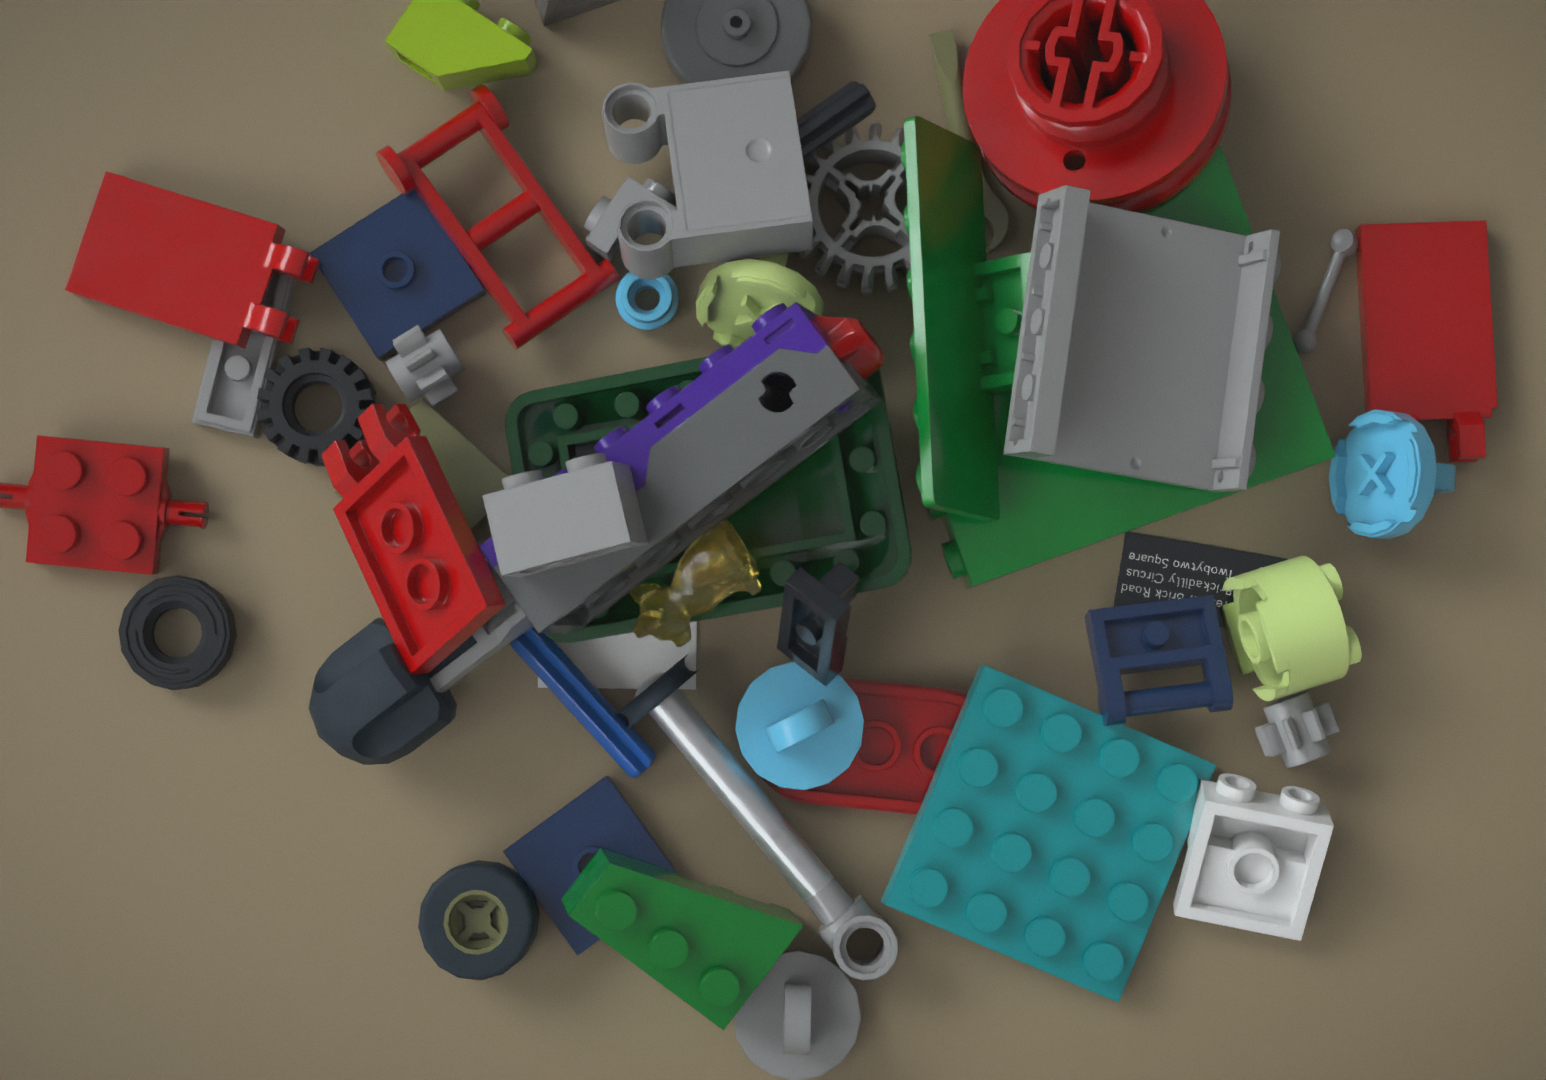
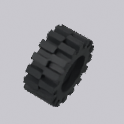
[257,348,377,466]

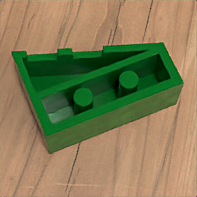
[561,848,803,1030]

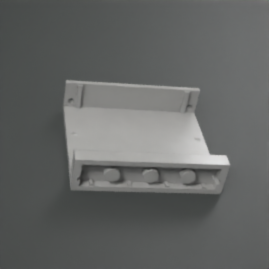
[1003,185,1281,492]

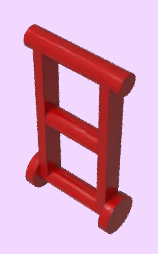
[376,84,620,350]

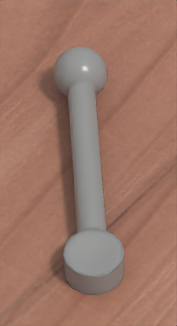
[1293,229,1359,354]

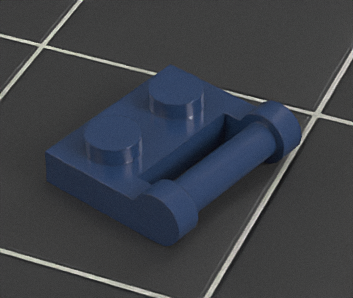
[1084,595,1233,726]

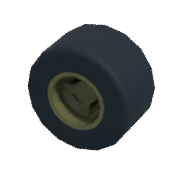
[418,860,539,980]

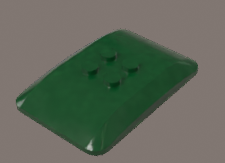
[505,357,912,643]

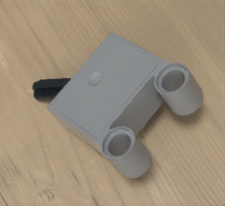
[602,71,876,279]

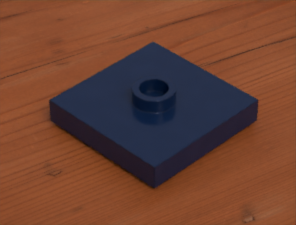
[310,189,486,361]
[503,775,680,956]

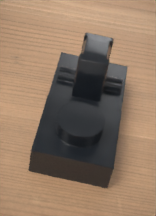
[777,562,860,686]

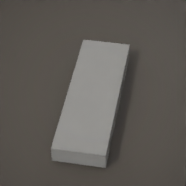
[192,272,297,439]

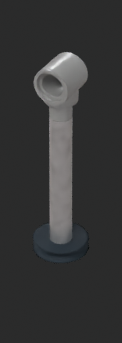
[613,654,898,980]

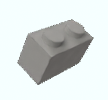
[482,453,648,577]

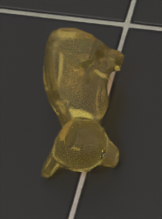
[630,520,762,647]

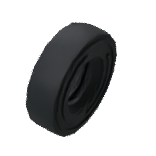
[118,575,237,690]

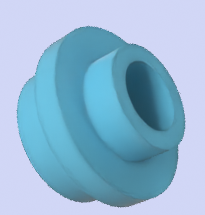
[616,272,679,331]

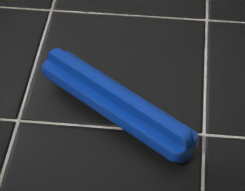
[510,627,656,778]

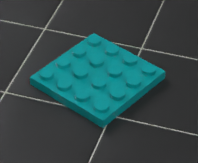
[881,664,1216,1003]

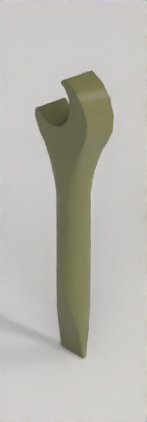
[929,30,1009,254]

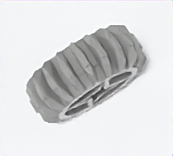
[798,122,911,295]

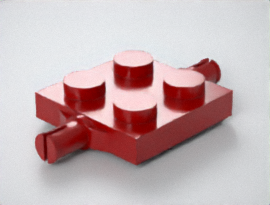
[0,435,209,575]

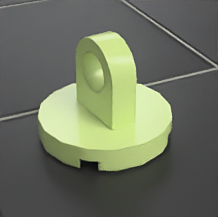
[696,253,824,349]

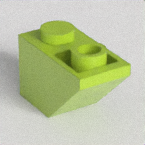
[384,0,538,91]

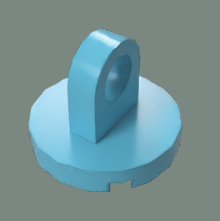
[1329,410,1456,539]
[735,661,864,790]

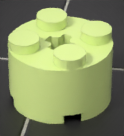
[1222,556,1362,701]

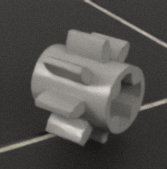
[385,325,465,407]
[1254,691,1341,768]

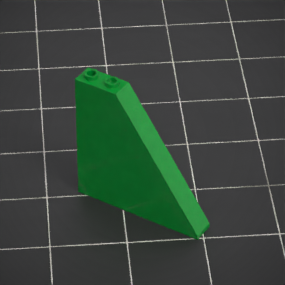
[921,144,1336,589]

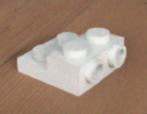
[1173,773,1334,941]

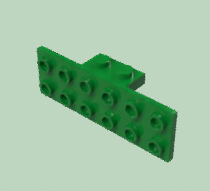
[901,116,1031,522]

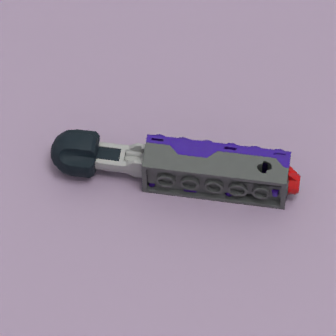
[308,302,885,765]

